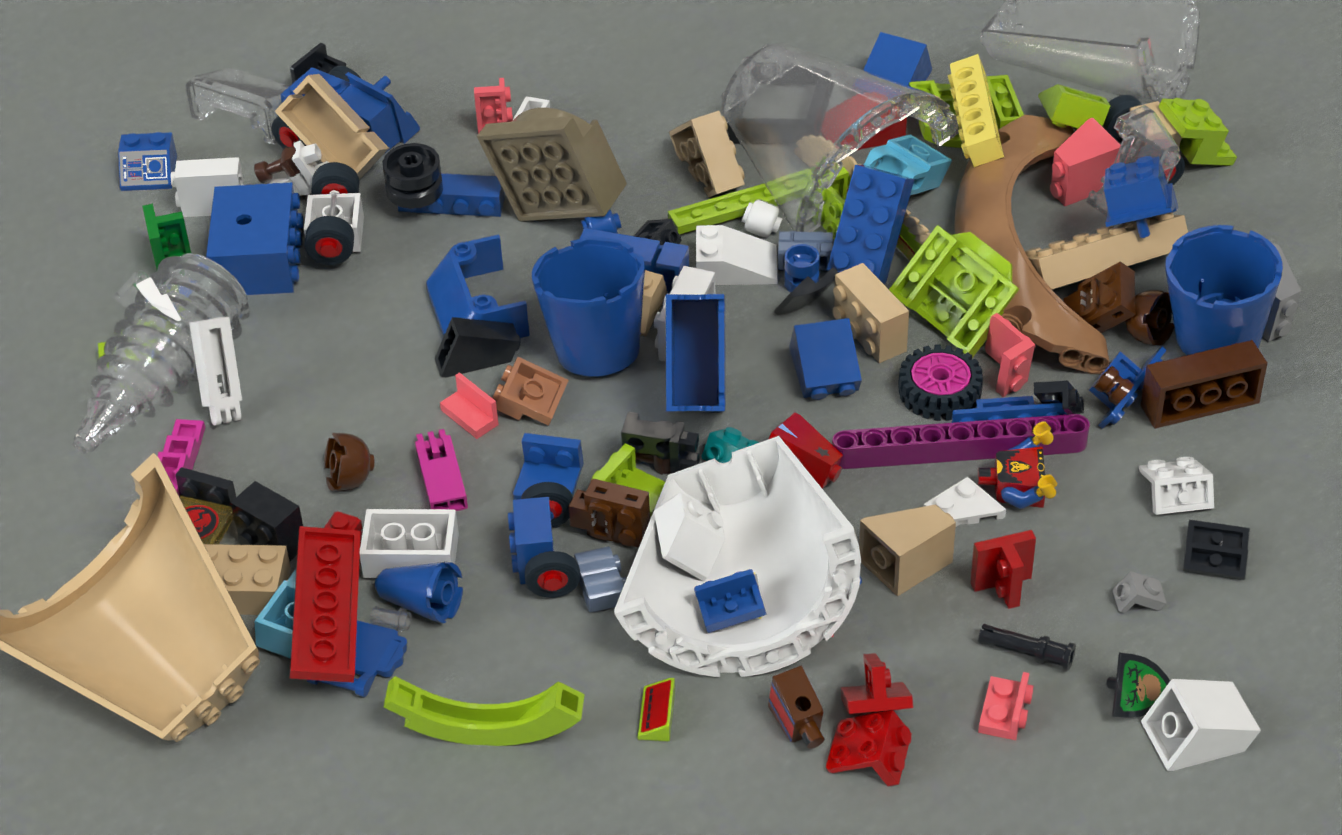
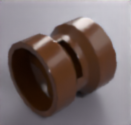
[1093,366,1134,406]

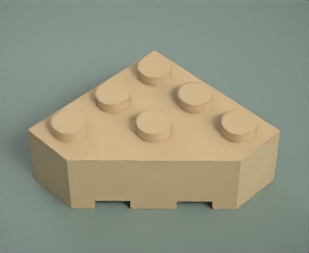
[669,111,745,197]

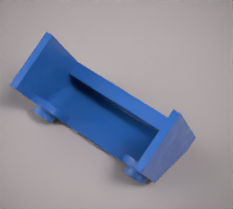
[426,234,530,338]

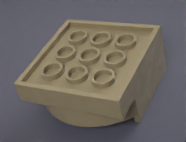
[477,108,627,221]

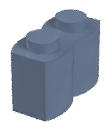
[574,546,626,613]

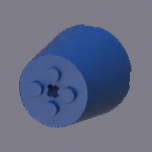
[1165,225,1283,355]
[532,238,645,376]

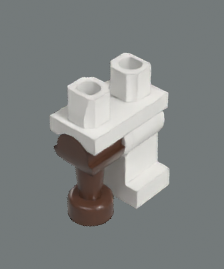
[254,141,329,196]

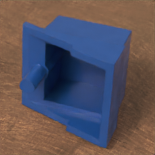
[340,72,420,154]
[1104,156,1178,238]

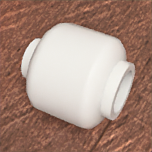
[741,199,782,238]

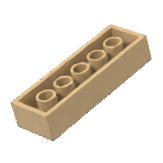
[1025,212,1188,289]

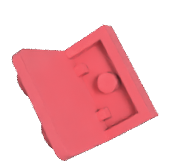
[985,313,1035,397]

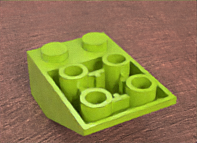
[1038,84,1110,130]

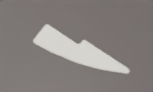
[136,277,181,321]

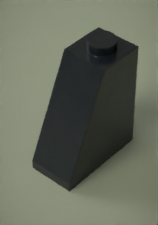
[435,317,521,378]

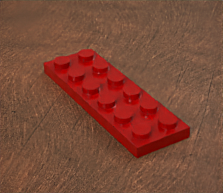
[290,526,361,683]

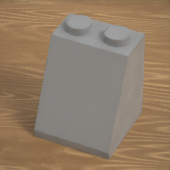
[1263,244,1301,342]

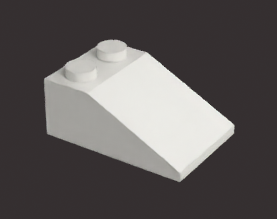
[696,225,778,285]

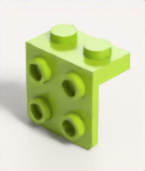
[812,166,849,240]
[591,443,665,517]

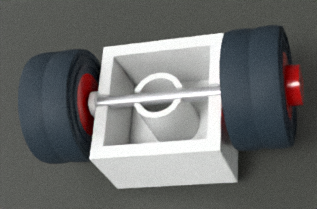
[304,162,364,265]

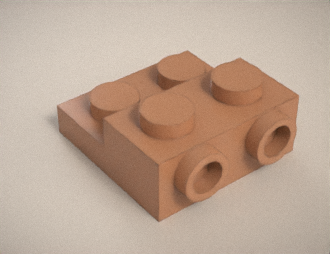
[493,357,569,426]

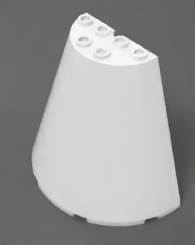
[614,436,861,677]

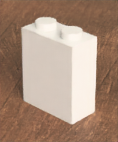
[171,157,244,217]

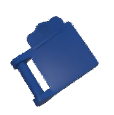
[307,620,407,697]

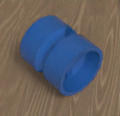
[784,244,819,293]

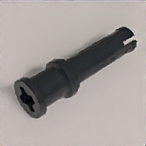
[978,623,1076,671]

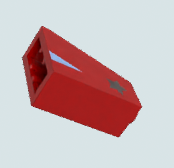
[769,412,843,489]

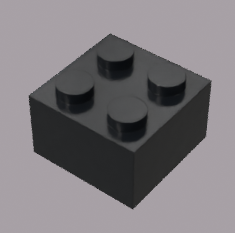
[230,481,303,562]

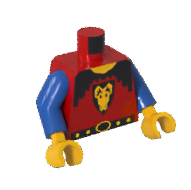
[978,422,1058,509]

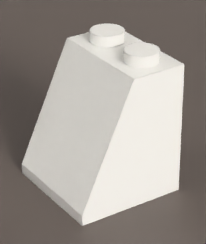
[1141,679,1261,771]

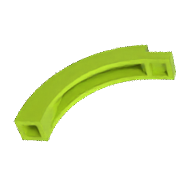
[383,676,585,746]

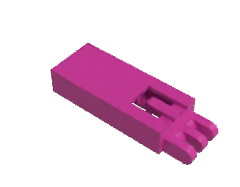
[415,429,468,511]

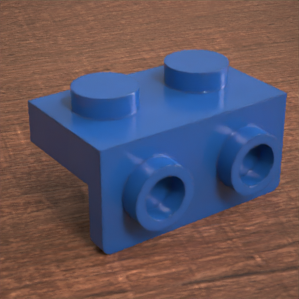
[694,569,767,633]

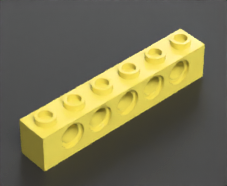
[947,54,1004,167]

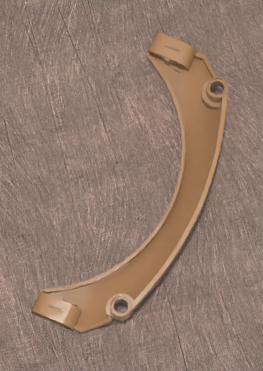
[955,115,1110,374]

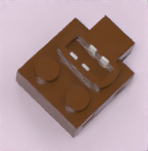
[1063,261,1136,333]
[569,478,650,548]

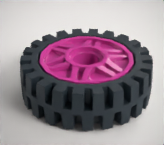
[898,344,983,421]

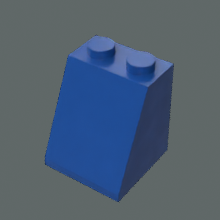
[858,32,932,107]
[789,318,862,400]

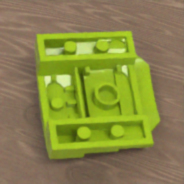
[909,75,1024,148]
[889,225,1019,358]

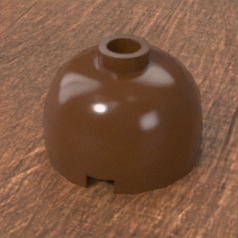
[1126,290,1174,346]
[324,433,375,491]

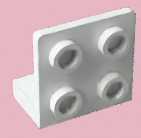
[1139,456,1214,515]

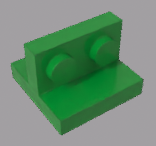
[142,203,193,279]

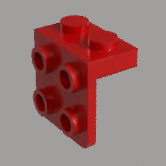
[826,710,912,786]

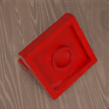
[970,530,1036,609]
[840,653,913,714]

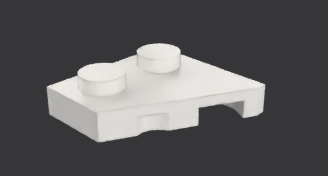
[923,477,1006,527]

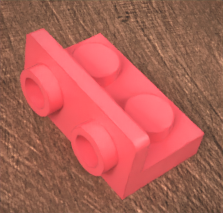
[474,78,513,134]
[978,672,1034,740]

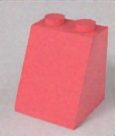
[1050,118,1122,206]

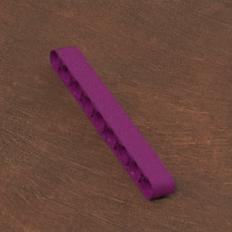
[832,414,1090,469]

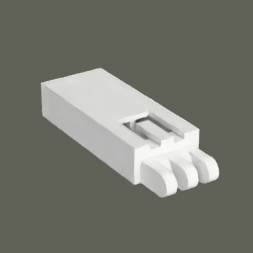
[189,317,242,425]

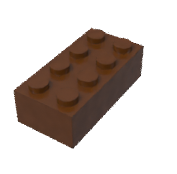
[1140,340,1268,429]

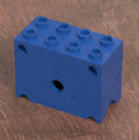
[206,182,304,296]
[666,294,726,411]

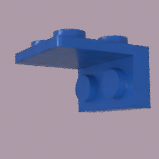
[513,433,584,499]

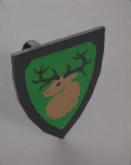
[1106,652,1170,718]

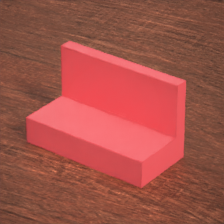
[440,373,499,439]

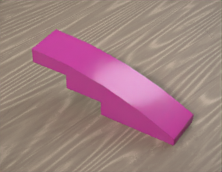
[157,419,206,496]

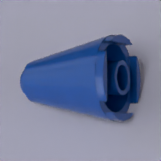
[375,562,463,623]

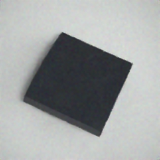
[774,267,839,315]
[1183,519,1250,580]

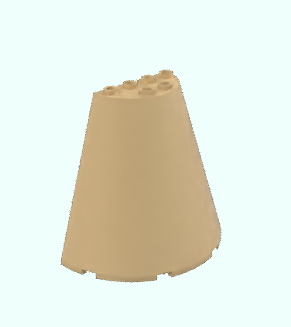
[0,453,260,742]

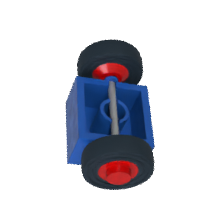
[508,482,580,598]

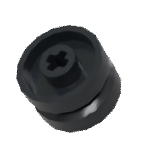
[382,143,443,209]

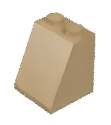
[859,504,956,596]

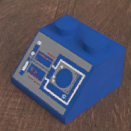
[118,132,177,191]

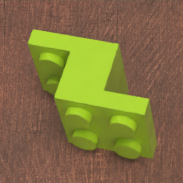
[1158,98,1237,166]

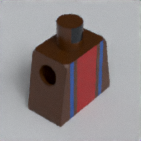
[768,665,825,749]

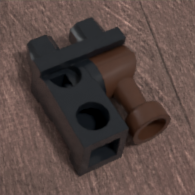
[621,412,700,475]

